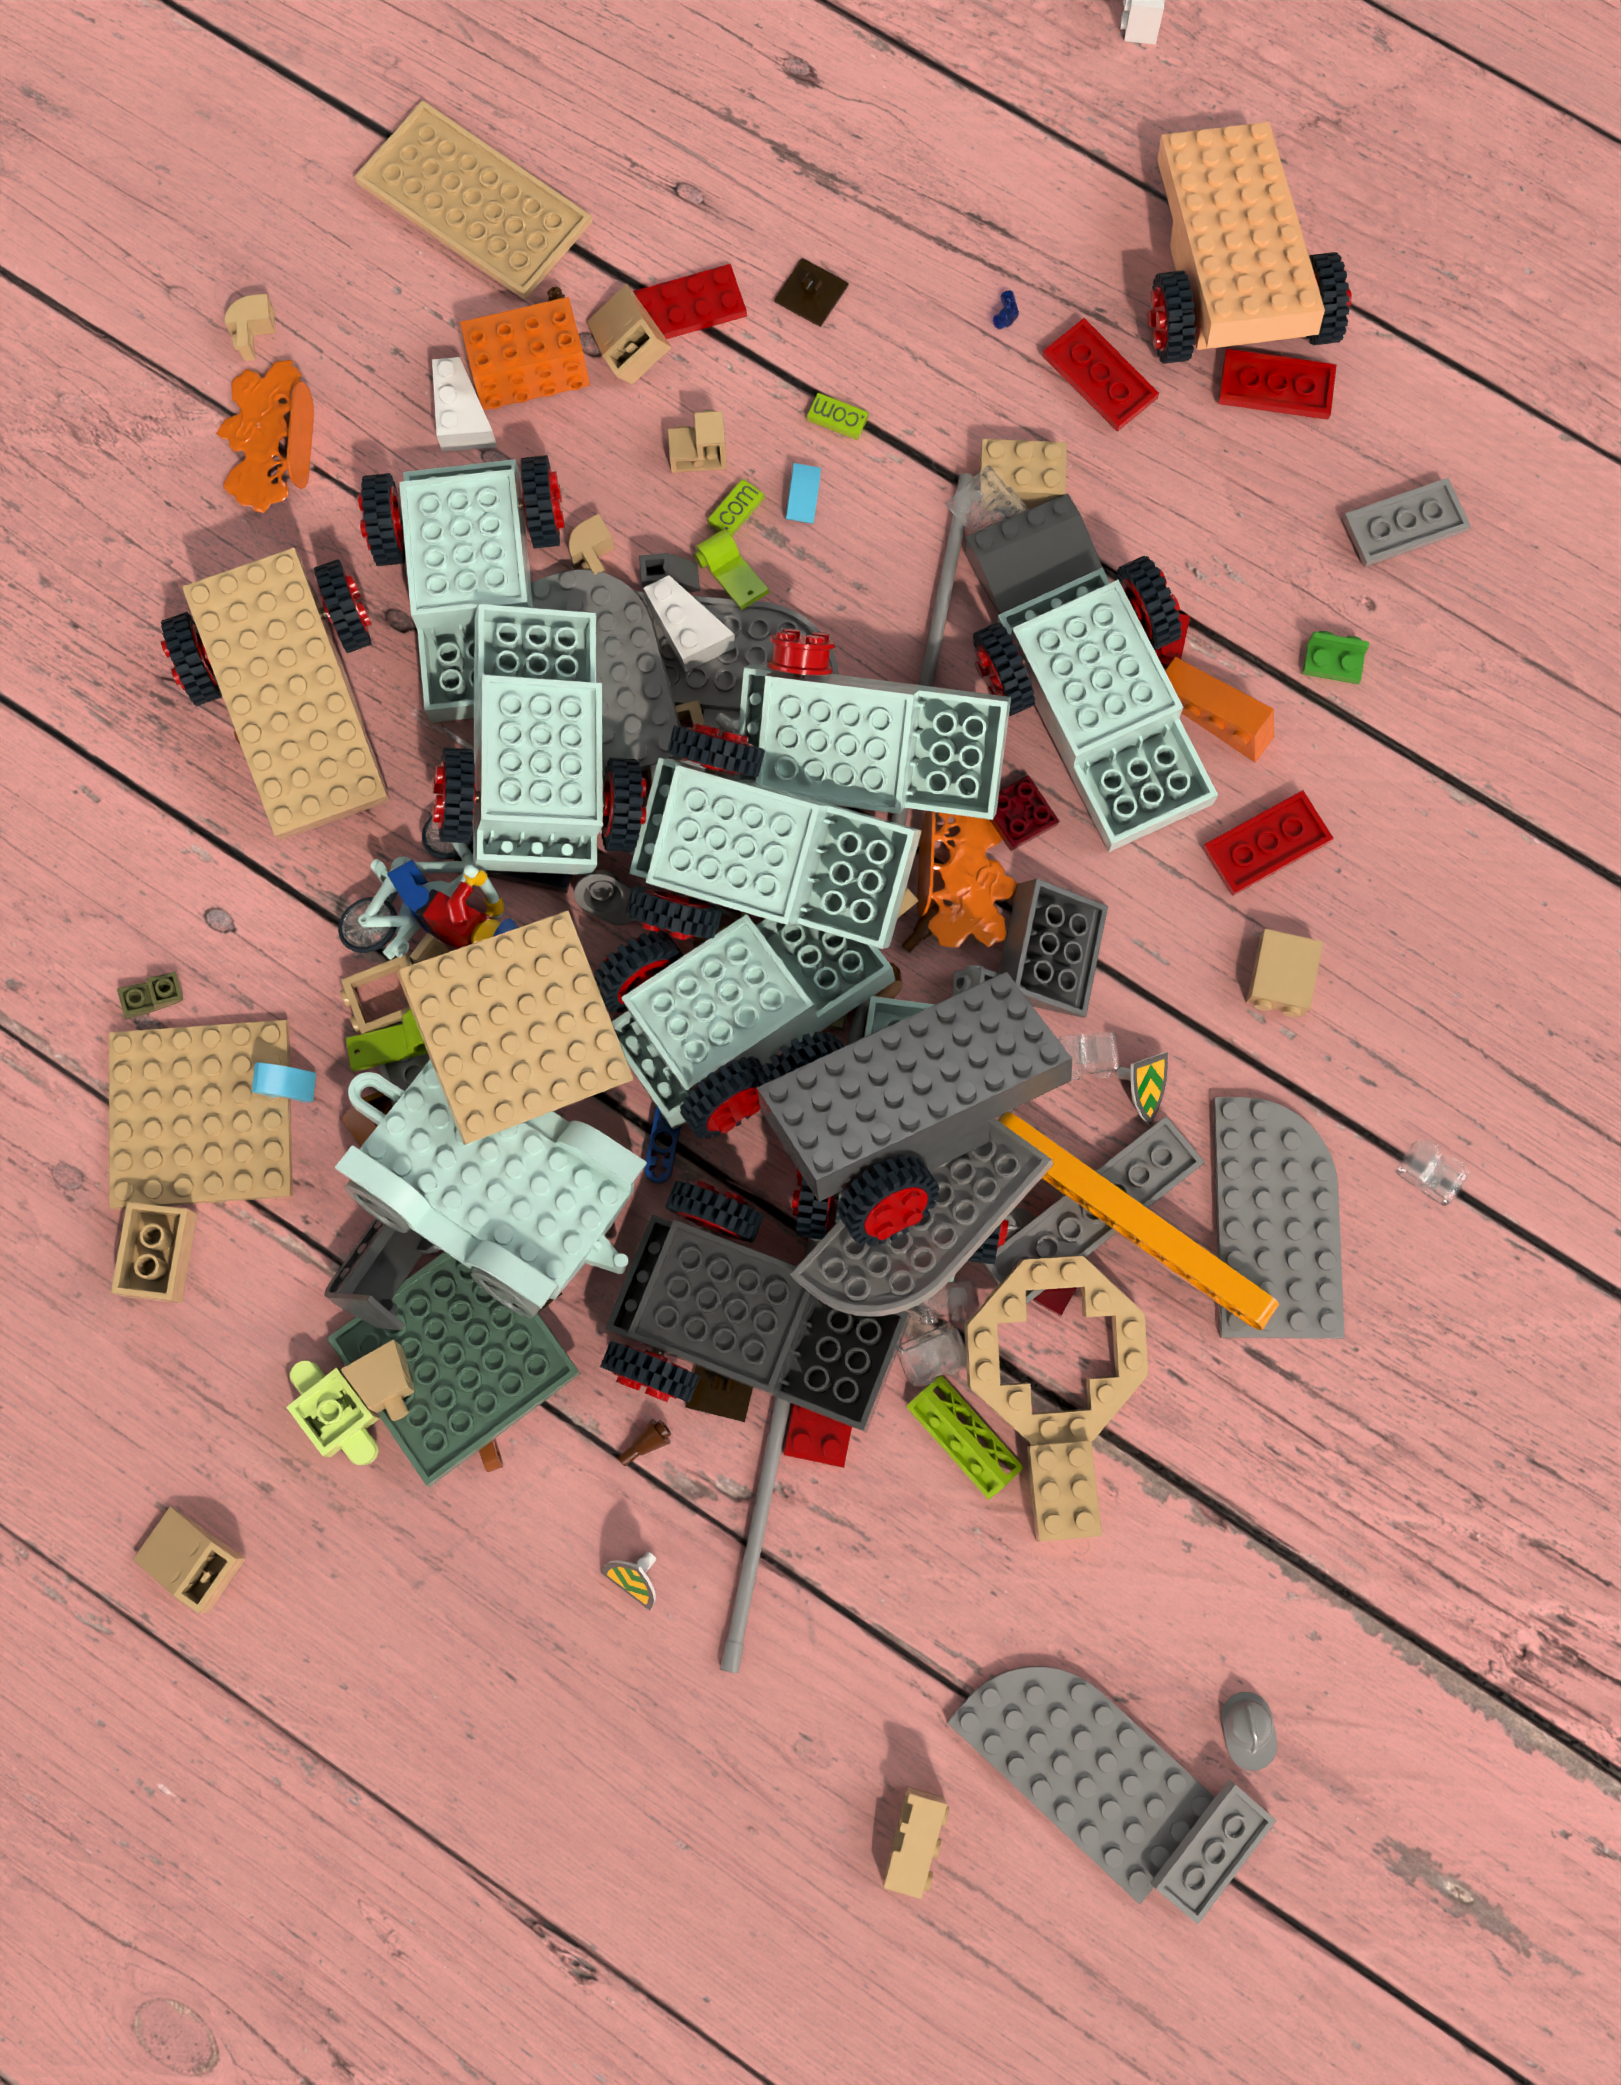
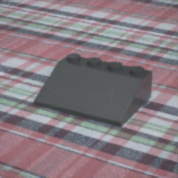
[965,493,1102,614]
[999,879,1108,1018]

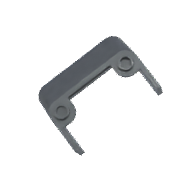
[324,1218,441,1330]

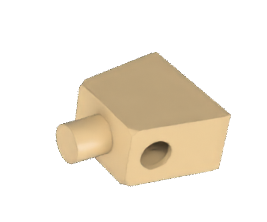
[341,1340,415,1421]

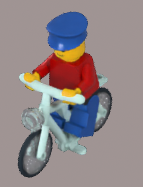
[338,815,519,960]

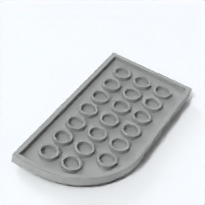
[531,570,682,777]
[634,591,839,712]
[1213,1097,1344,1339]
[790,1118,1053,1317]
[947,1666,1215,1904]

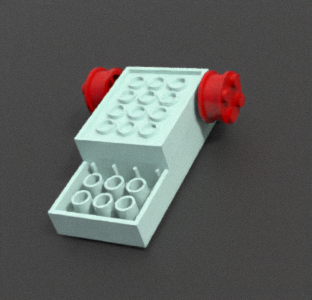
[734,629,1011,820]

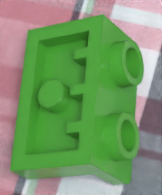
[1302,631,1369,684]

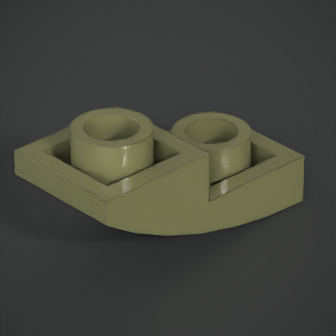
[117,972,183,1019]

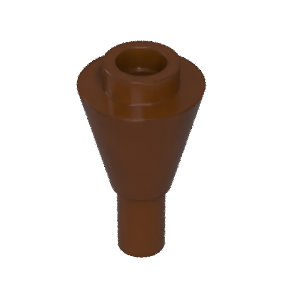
[901,904,939,953]
[618,1419,671,1466]

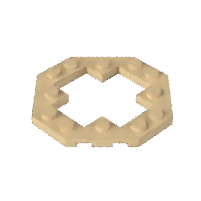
[964,1255,1148,1446]

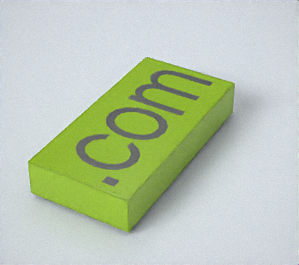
[807,393,869,440]
[708,479,765,537]

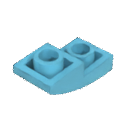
[785,463,821,524]
[252,1062,316,1103]

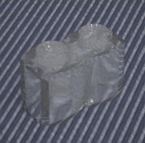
[1056,1032,1119,1080]
[1395,1139,1470,1206]

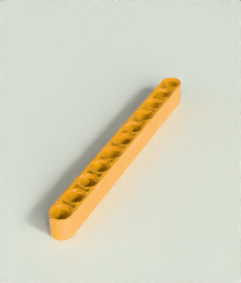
[998,1112,1279,1330]

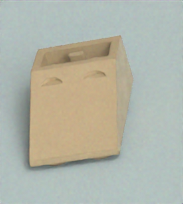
[587,284,672,385]
[133,1506,246,1614]

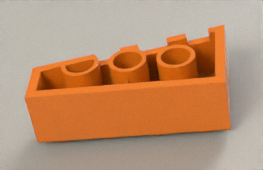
[1165,657,1275,763]

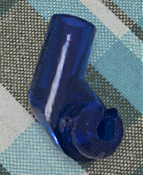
[993,290,1019,330]

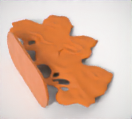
[216,360,314,513]
[917,811,1018,948]

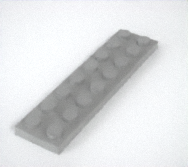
[981,1116,1205,1305]

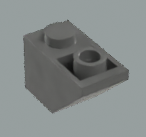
[639,553,700,592]

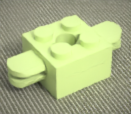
[286,1361,380,1465]

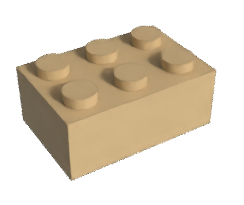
[978,439,1067,508]
[111,1202,197,1304]
[1026,1441,1102,1542]

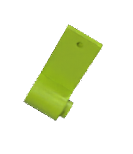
[693,529,770,610]
[346,1008,428,1072]

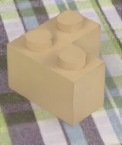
[668,410,727,473]

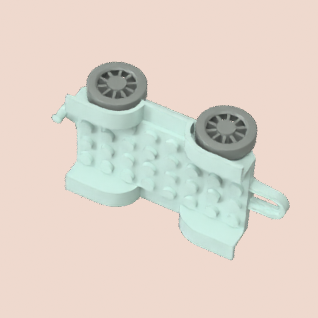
[335,1060,647,1319]

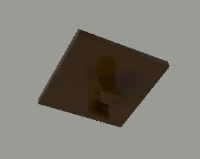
[774,258,849,327]
[685,1366,753,1422]

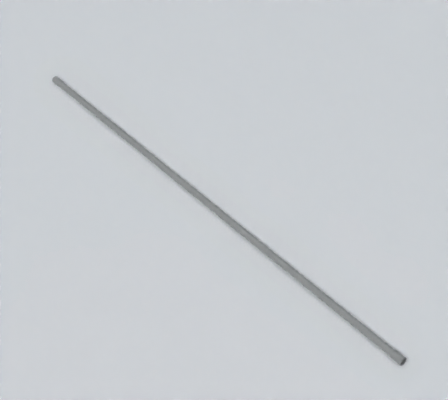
[720,473,976,1673]

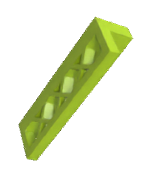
[906,1375,1024,1500]

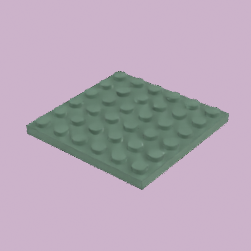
[327,1252,581,1487]

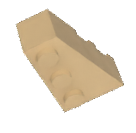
[883,1786,949,1899]

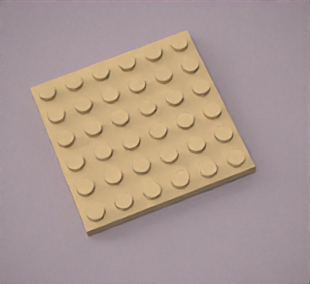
[396,911,634,1145]
[109,1020,293,1210]

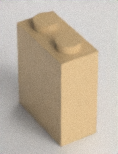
[1246,929,1323,1017]

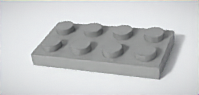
[1342,478,1471,567]
[1150,1780,1276,1924]

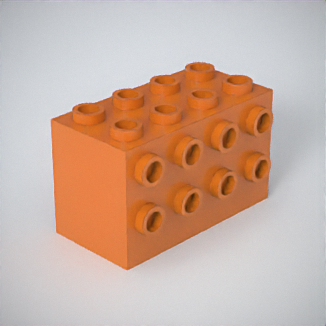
[460,297,590,410]

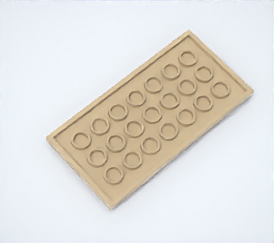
[354,100,593,300]

